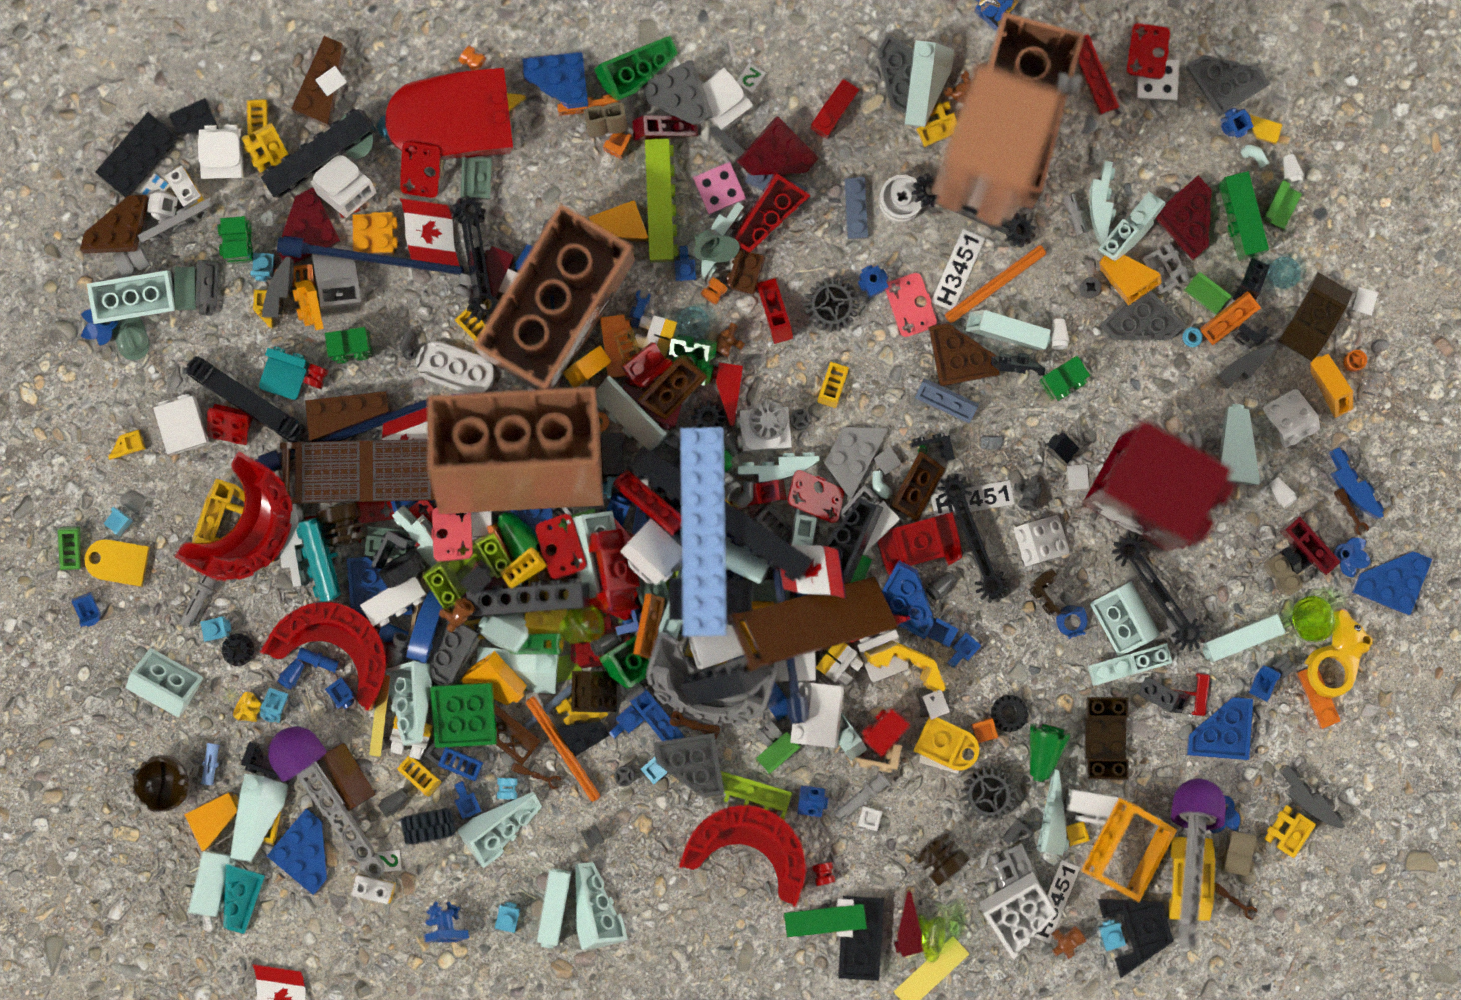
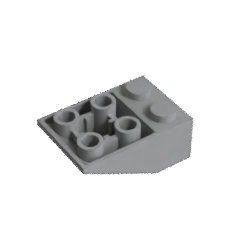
[312,246,361,310]

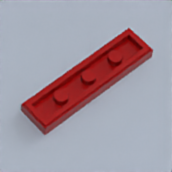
[1077,33,1119,116]
[613,469,682,536]

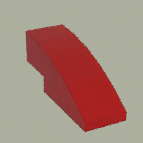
[728,480,787,507]

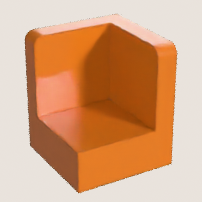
[603,132,633,160]
[971,718,998,743]

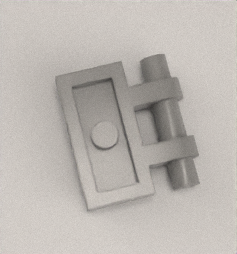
[1141,243,1190,295]
[990,843,1037,888]

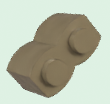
[584,103,628,137]
[1264,554,1303,596]
[1221,830,1259,877]

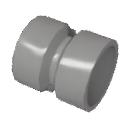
[113,243,151,278]

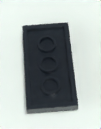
[95,112,180,198]
[669,578,752,622]
[838,895,884,981]

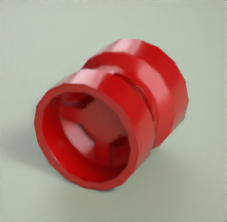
[303,363,329,390]
[812,862,836,886]

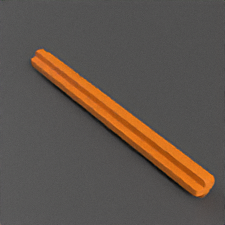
[945,245,1046,323]
[526,696,600,802]

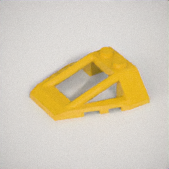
[192,478,275,562]

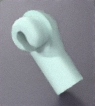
[1241,144,1269,168]
[872,471,893,499]

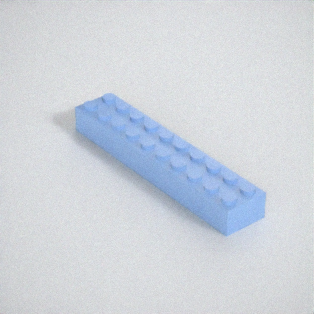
[681,428,727,637]

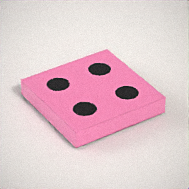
[693,162,746,215]

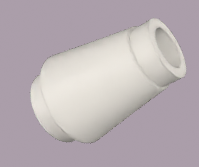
[1283,154,1304,186]
[1050,319,1070,350]
[1269,477,1297,508]

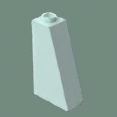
[965,310,1051,350]
[1218,404,1260,486]
[1202,614,1285,662]
[537,868,572,949]

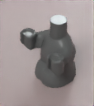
[1013,476,1042,512]

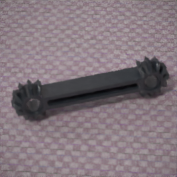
[911,173,1036,248]
[451,195,500,325]
[185,356,306,442]
[639,400,726,521]
[937,474,1009,603]
[1112,533,1207,652]

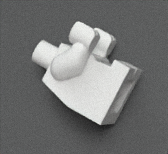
[147,191,178,221]

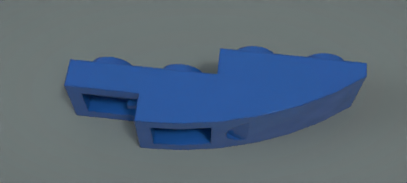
[1328,447,1384,519]

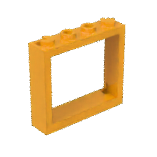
[1081,797,1177,902]

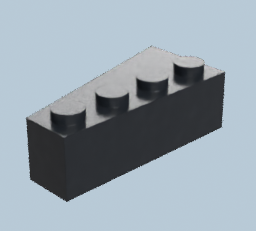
[823,498,884,582]
[680,652,771,706]

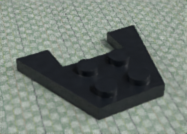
[1097,898,1174,978]

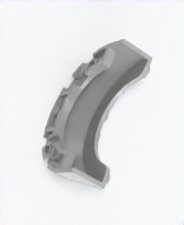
[647,632,778,727]

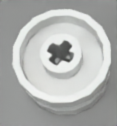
[879,175,922,223]

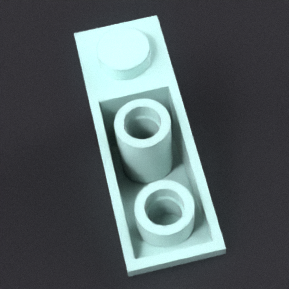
[838,712,867,761]

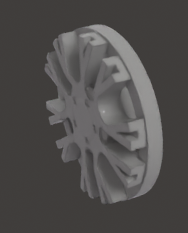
[749,401,788,440]

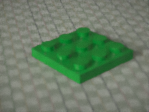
[430,682,497,748]

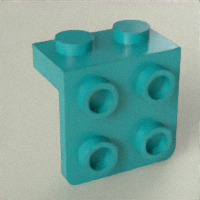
[259,346,309,400]

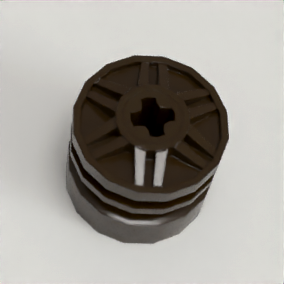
[317,503,367,547]
[915,832,970,887]

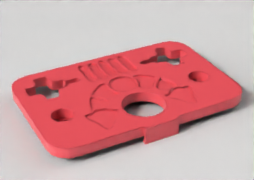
[886,273,937,337]
[431,507,473,562]

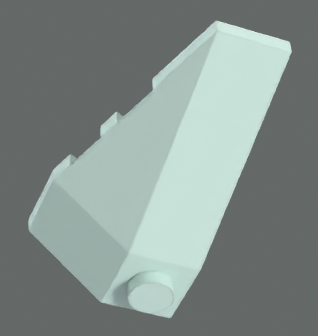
[905,40,954,127]
[476,613,528,652]
[476,647,559,694]
[385,661,432,746]
[1037,770,1069,855]
[230,774,288,862]
[457,792,542,868]
[575,862,628,950]

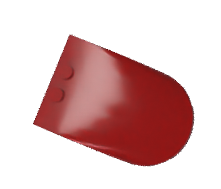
[385,68,513,160]

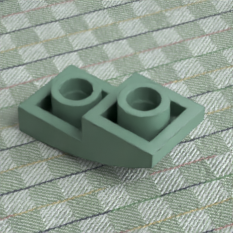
[174,267,196,310]

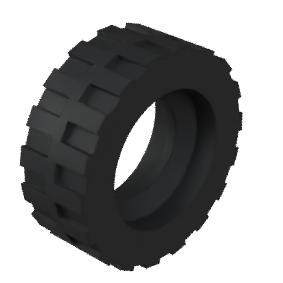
[379,550,426,588]

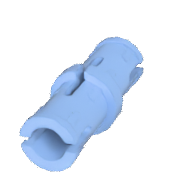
[201,743,220,785]

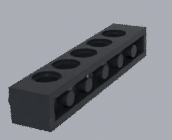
[466,579,590,616]

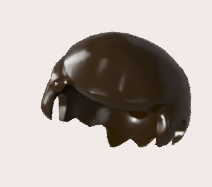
[132,755,190,812]

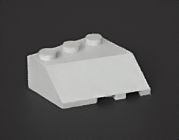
[979,872,1057,960]

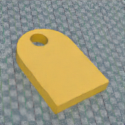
[84,539,150,587]
[913,715,979,770]

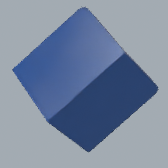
[927,618,959,647]

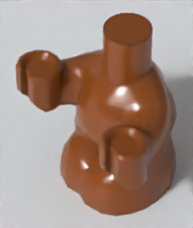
[944,71,972,103]
[716,322,745,358]
[439,598,475,633]
[1051,926,1087,959]

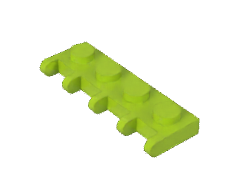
[721,771,792,820]

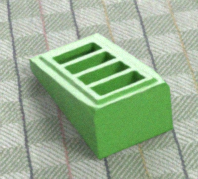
[58,526,81,570]

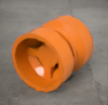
[458,45,486,70]
[700,277,728,305]
[1343,350,1367,372]

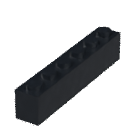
[261,109,377,198]

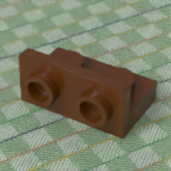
[726,248,766,296]

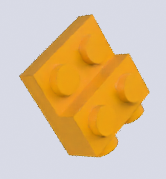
[352,212,398,255]
[292,279,324,330]

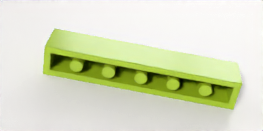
[645,139,678,263]

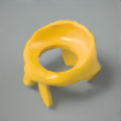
[233,691,261,722]

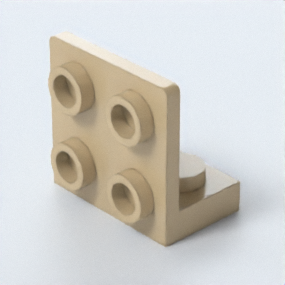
[855,744,902,773]

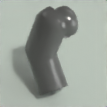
[399,330,417,360]
[732,482,753,509]

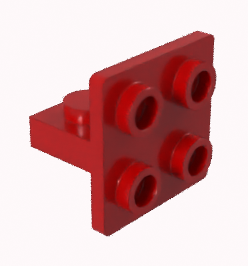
[621,342,673,388]
[207,403,253,445]

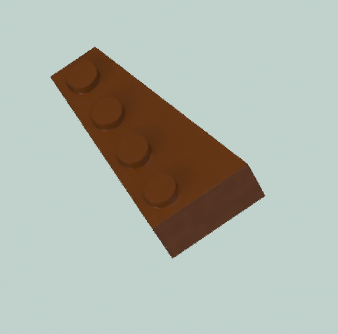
[291,36,346,129]
[305,391,391,442]

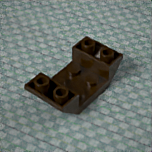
[1277,272,1353,362]
[1084,697,1129,780]

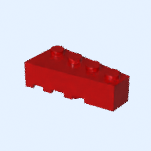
[733,171,811,253]

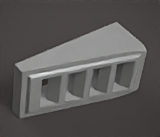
[840,484,880,519]

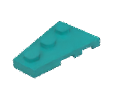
[223,864,265,934]

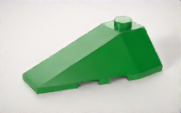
[594,35,678,101]
[599,620,681,689]

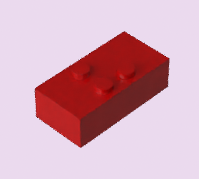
[860,708,910,756]

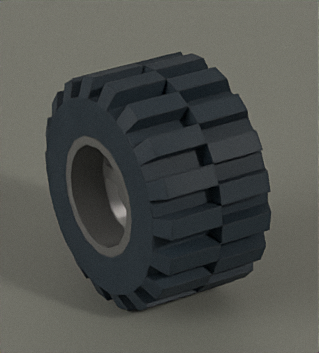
[400,808,456,845]

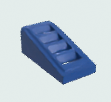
[437,747,483,781]

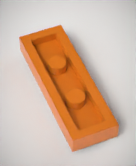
[557,95,618,116]
[1199,291,1261,346]
[633,594,665,658]
[1296,668,1341,729]

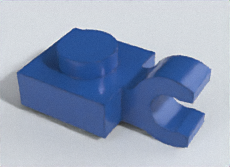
[675,245,696,282]
[629,290,651,329]
[947,632,981,668]
[609,705,644,739]
[454,781,482,819]

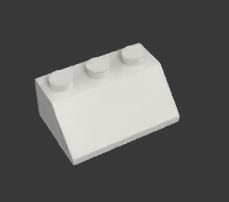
[790,682,844,748]

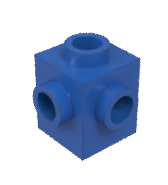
[1220,108,1254,138]
[857,265,889,298]
[797,785,828,817]

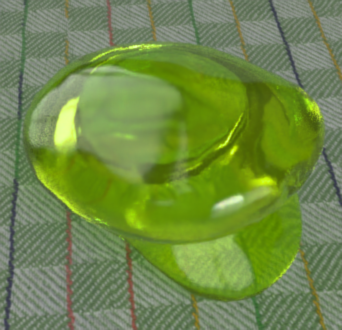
[1292,595,1335,643]
[559,603,605,644]
[918,915,946,963]

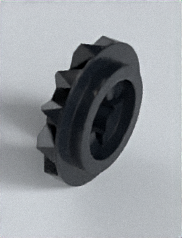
[221,634,254,666]

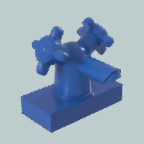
[424,901,469,943]

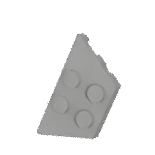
[138,199,211,243]
[824,427,888,499]

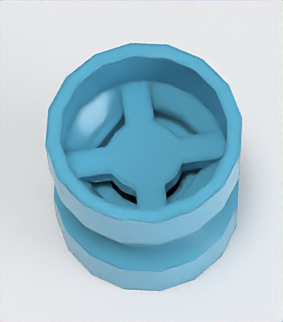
[497,778,518,799]

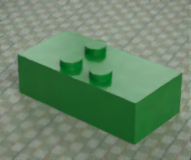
[1218,171,1269,261]

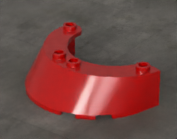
[174,451,293,581]
[260,602,386,711]
[679,805,806,907]

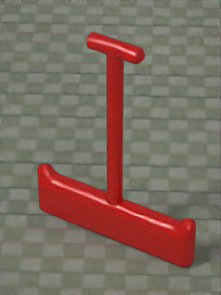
[1172,673,1210,716]

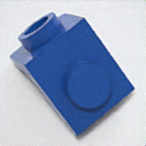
[71,592,101,627]
[1248,665,1281,702]
[325,677,356,709]

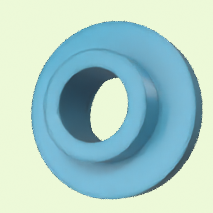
[1182,327,1203,347]

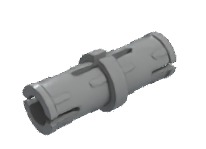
[1062,193,1089,236]

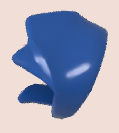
[1056,605,1088,639]

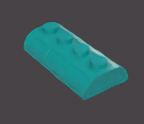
[296,517,342,602]

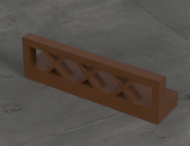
[494,704,541,765]

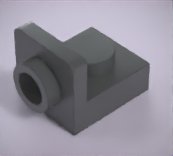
[1001,819,1034,845]

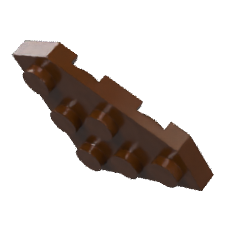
[80,195,149,254]
[928,323,1000,386]

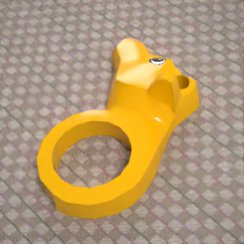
[1304,609,1373,698]

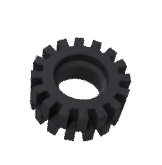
[991,695,1029,732]

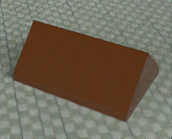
[638,355,707,420]
[890,452,946,521]
[316,742,376,816]

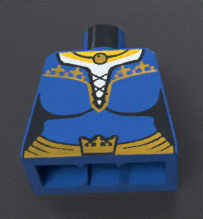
[974,0,1020,32]

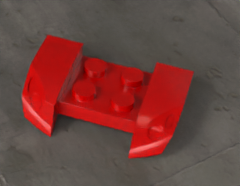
[877,512,963,575]
[588,529,640,612]

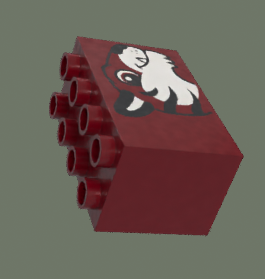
[1082,419,1236,552]

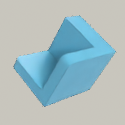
[103,507,133,536]

